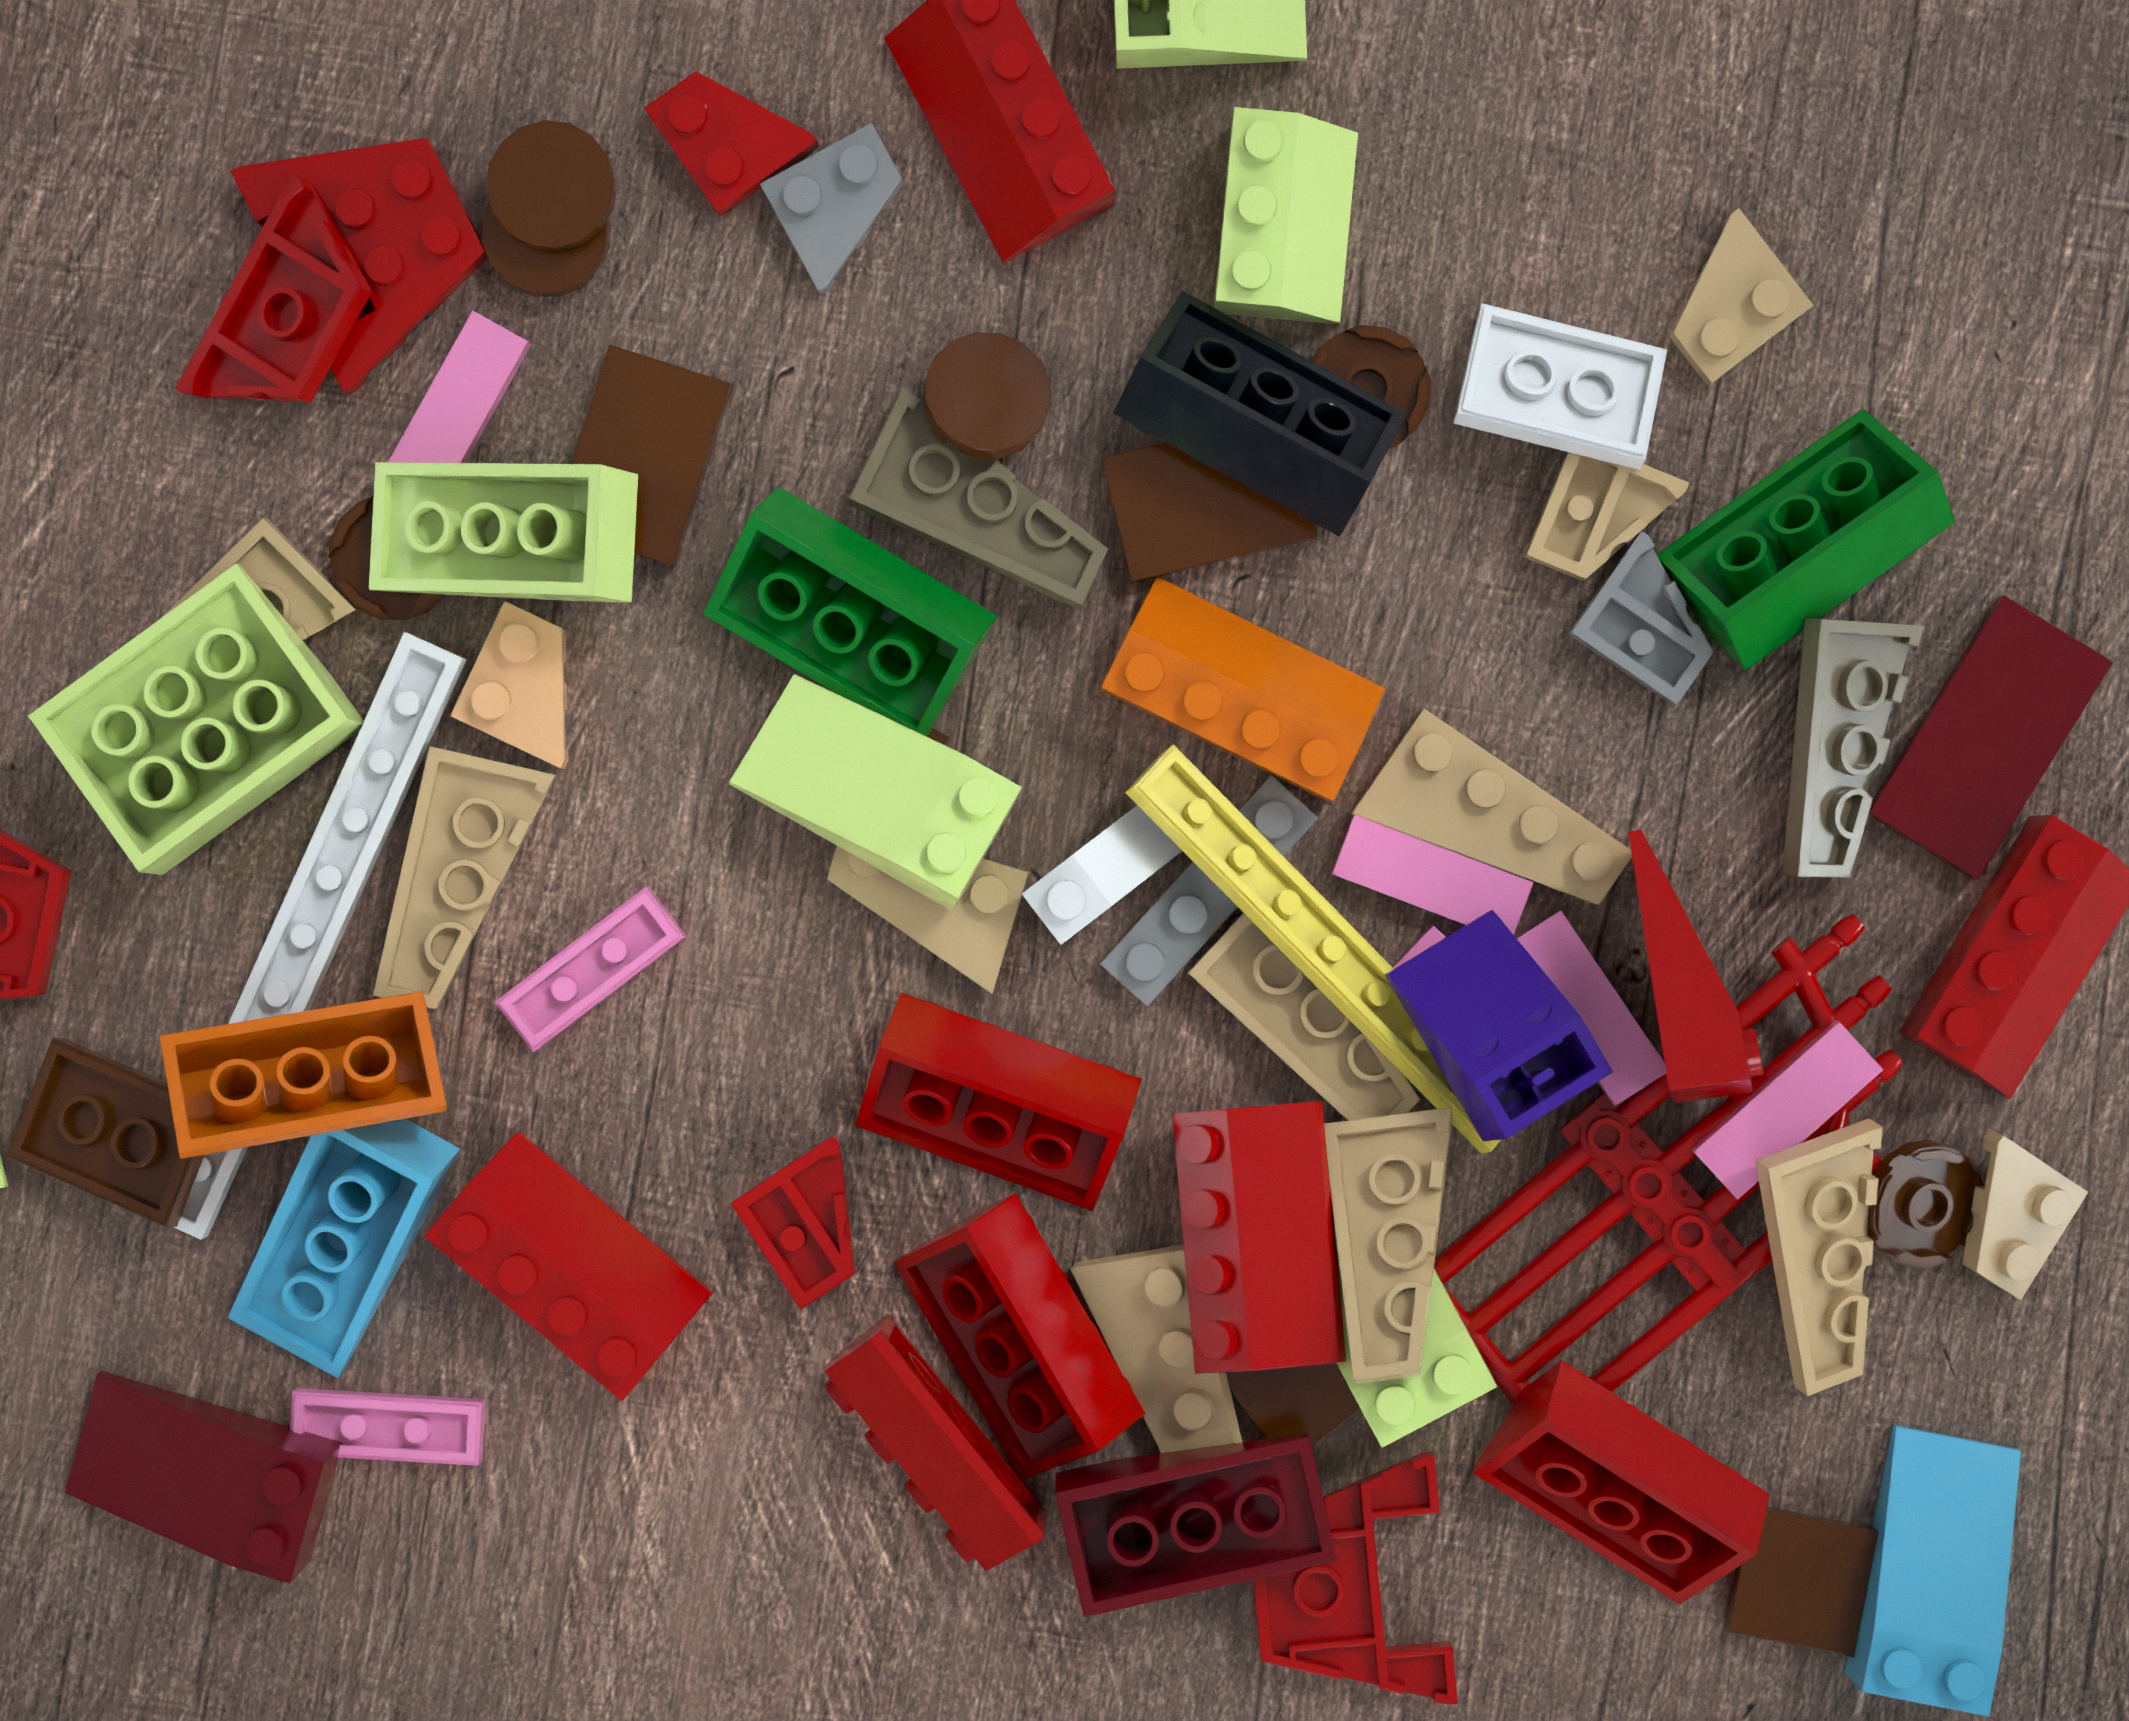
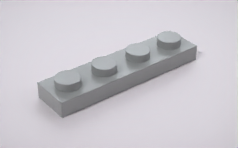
[1100,775,1318,1006]

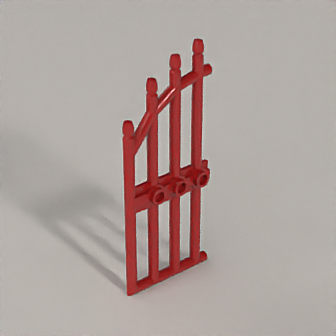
[1434,914,1904,1405]

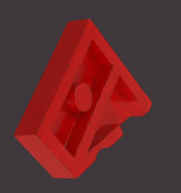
[644,71,819,216]
[730,1134,856,1310]

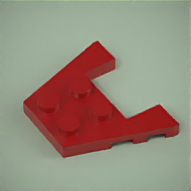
[230,138,488,395]
[0,829,72,1000]
[1253,1451,1458,1705]

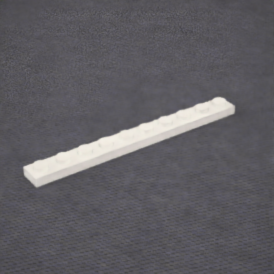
[174,632,467,1240]

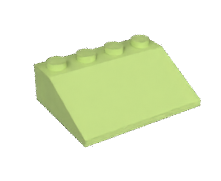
[28,563,364,875]

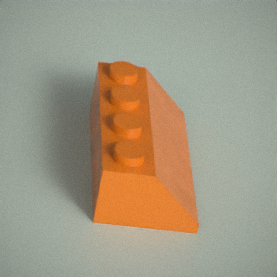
[1101,577,1385,803]
[159,991,447,1159]

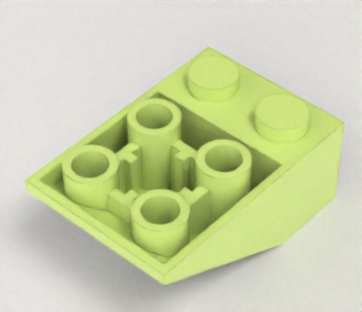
[1113,0,1307,69]

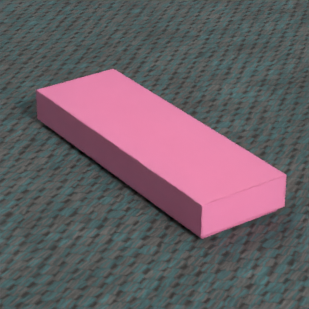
[388,310,532,463]
[1331,815,1534,935]
[495,886,687,1052]
[1517,910,1666,1107]
[1691,1020,1883,1200]
[290,1388,486,1466]

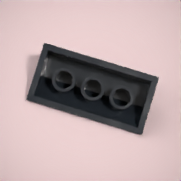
[1113,291,1407,537]

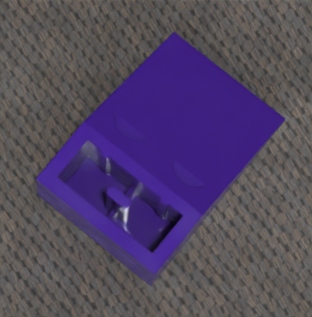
[1385,910,1613,1141]

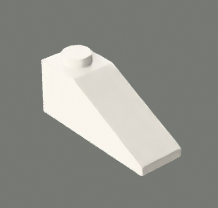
[1022,805,1182,945]

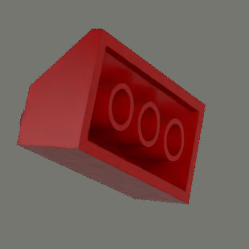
[884,0,1115,264]
[1898,815,2129,1099]
[855,992,1142,1211]
[1172,1101,1346,1374]
[424,1131,713,1402]
[893,1193,1146,1480]
[824,1314,1047,1571]
[1473,1360,1770,1604]

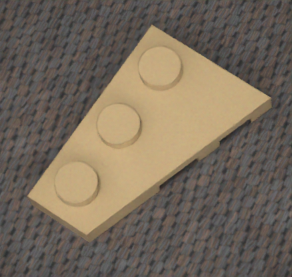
[827,846,1029,994]

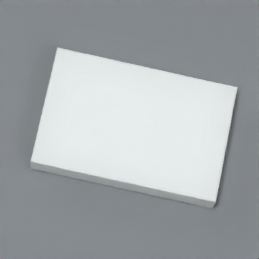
[1453,303,1667,470]

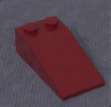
[65,1371,343,1584]
[1055,1433,1337,1617]

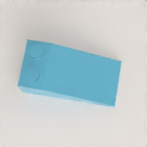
[227,1119,460,1378]
[1844,1424,2021,1717]

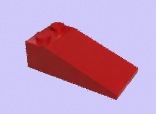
[1628,830,1763,1104]

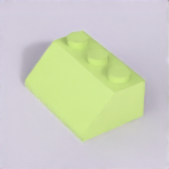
[1214,107,1358,325]

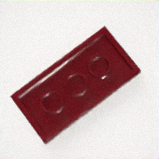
[1869,595,2113,880]

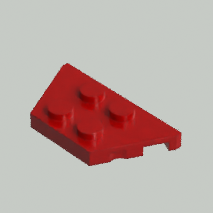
[175,174,372,403]

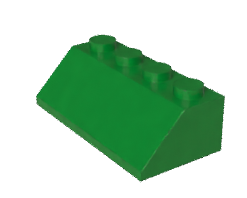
[1656,409,1955,670]
[703,486,998,737]

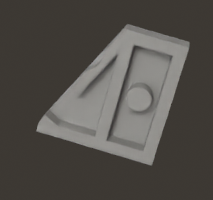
[760,123,904,296]
[1568,531,1713,706]

